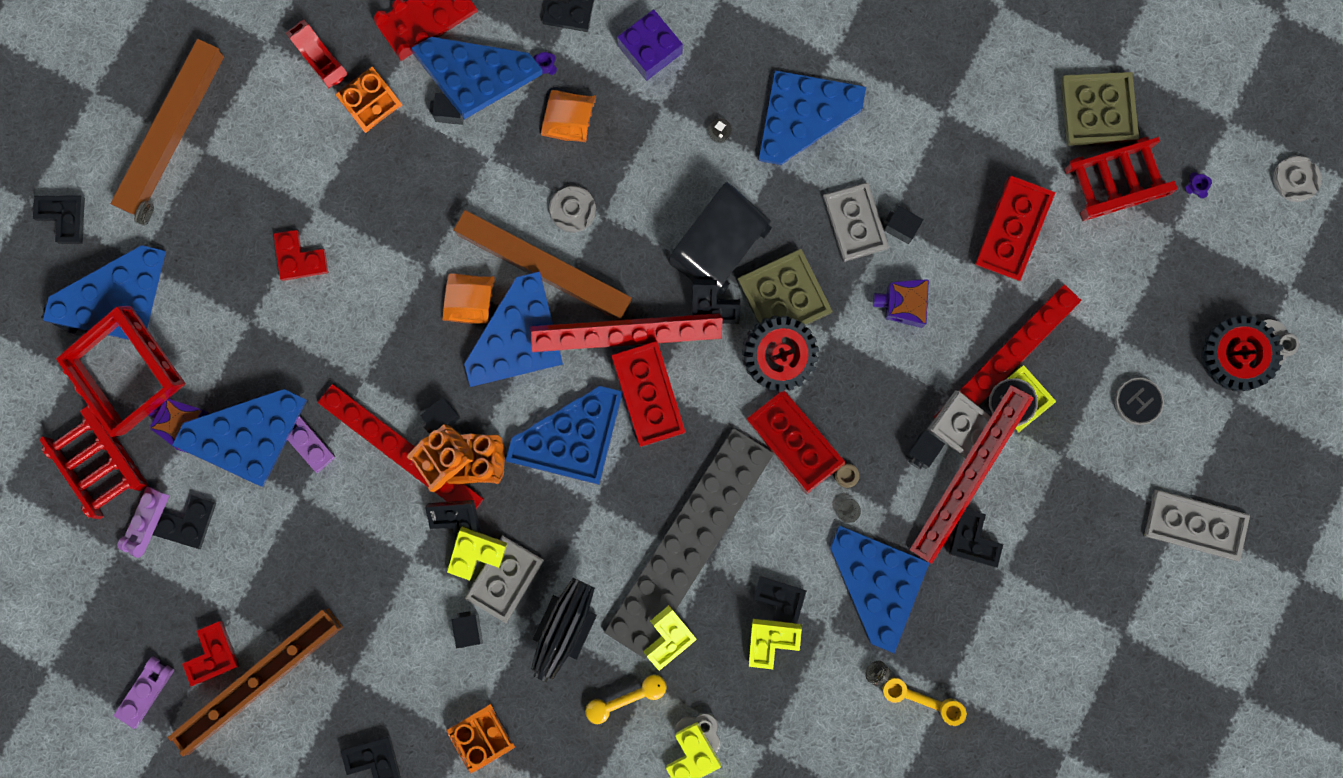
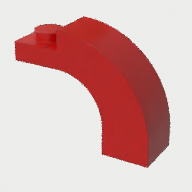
[285,20,347,89]

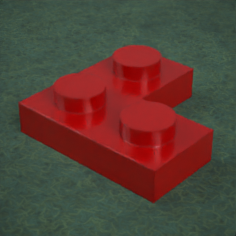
[274,230,329,281]
[182,621,239,687]

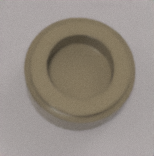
[835,464,859,488]

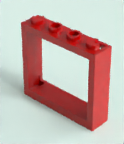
[56,306,186,437]

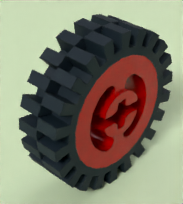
[742,316,819,392]
[1201,316,1284,391]

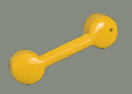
[585,674,667,724]
[882,677,967,726]

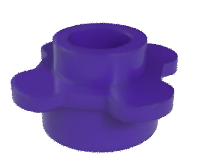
[533,52,557,75]
[1185,172,1212,199]

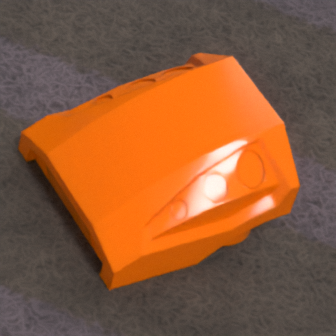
[335,67,402,133]
[541,90,596,143]
[443,274,495,324]
[407,424,473,492]
[447,434,505,484]
[446,704,515,774]

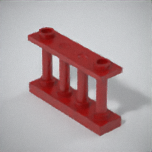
[1064,136,1178,221]
[39,406,149,519]

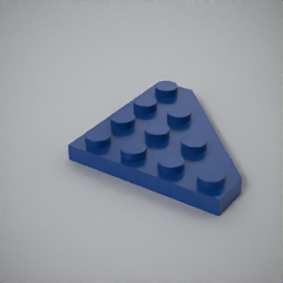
[412,37,542,120]
[759,71,866,165]
[43,245,166,340]
[464,271,563,387]
[506,386,623,485]
[172,389,307,487]
[830,526,929,654]

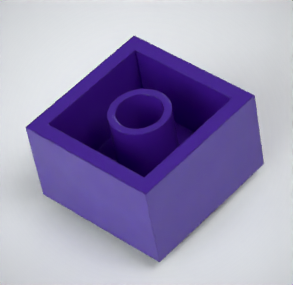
[617,9,683,81]

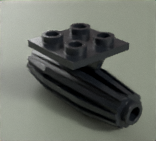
[531,578,597,682]

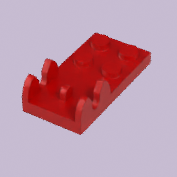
[374,0,478,61]
[975,176,1056,281]
[611,341,686,447]
[746,390,845,494]

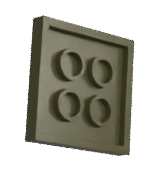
[1061,72,1139,146]
[737,249,833,326]

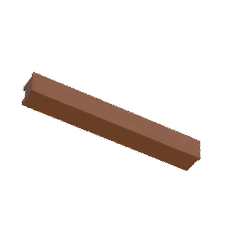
[110,39,224,218]
[453,210,632,320]
[167,608,343,757]

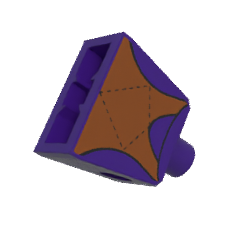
[873,279,929,328]
[148,399,209,453]

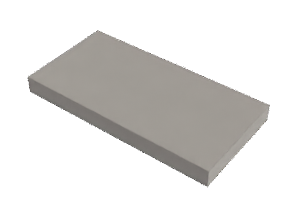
[1144,490,1250,562]

